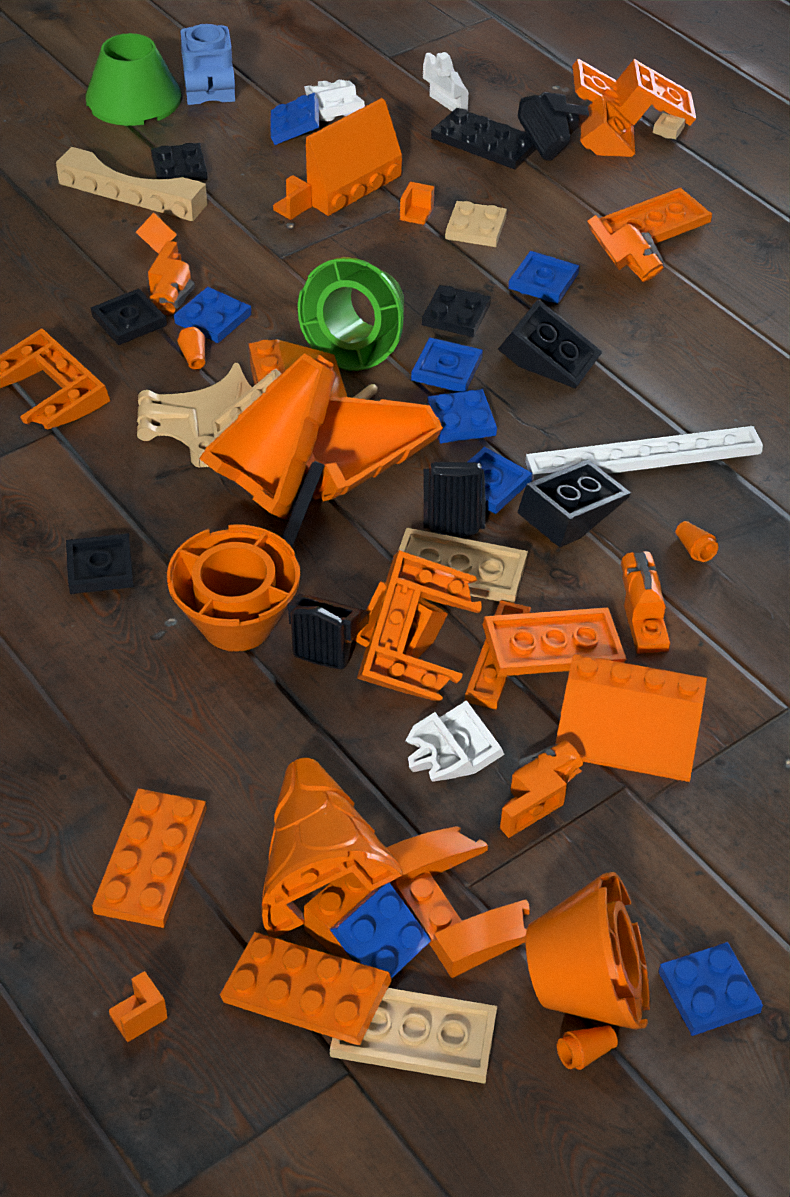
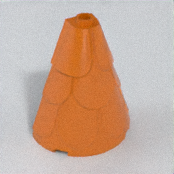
[199,353,336,519]
[300,396,443,501]
[261,758,402,938]

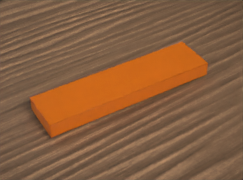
[464,600,531,710]

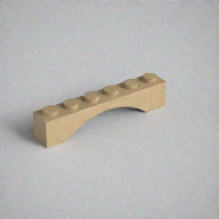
[56,147,207,221]

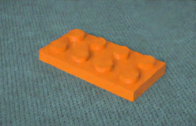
[599,188,712,244]
[482,608,626,677]
[92,788,207,928]
[220,932,392,1046]

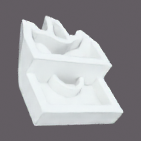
[423,52,469,111]
[304,80,365,121]
[405,700,504,782]

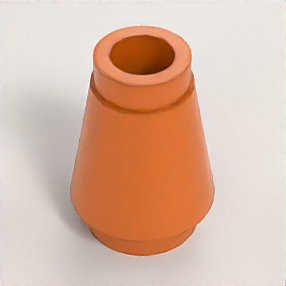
[177,327,205,370]
[675,521,718,562]
[557,1025,618,1070]

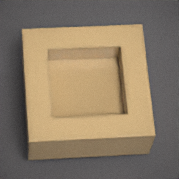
[653,113,686,140]

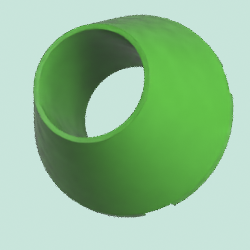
[85,33,182,126]
[298,257,404,371]

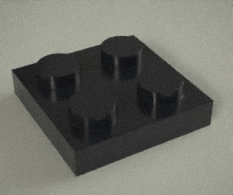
[151,143,208,181]
[422,285,491,338]
[91,288,167,345]
[66,533,134,594]

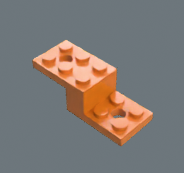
[572,59,696,126]

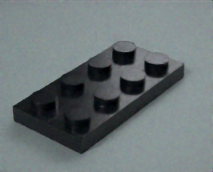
[431,108,536,170]

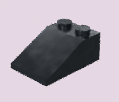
[498,299,602,388]
[517,459,631,547]

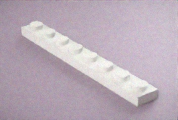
[525,426,763,481]

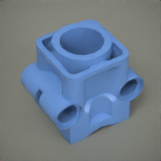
[181,24,235,105]

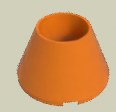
[167,524,300,652]
[526,872,650,1030]

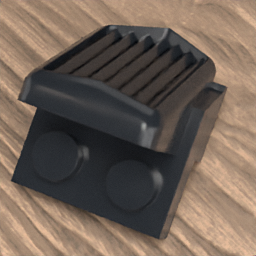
[517,92,589,161]
[423,462,486,539]
[287,593,370,670]

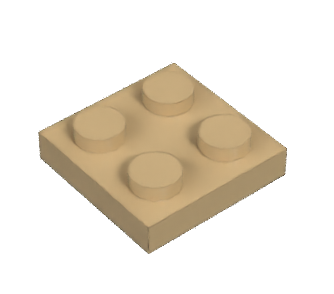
[445,201,507,247]

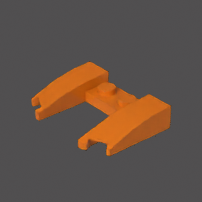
[0,328,110,429]
[357,550,482,702]
[386,826,530,978]

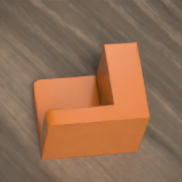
[273,175,312,220]
[400,181,435,225]
[136,212,177,253]
[109,971,168,1043]

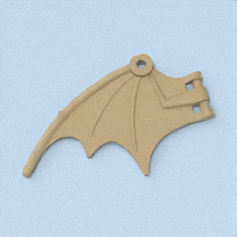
[137,363,378,468]

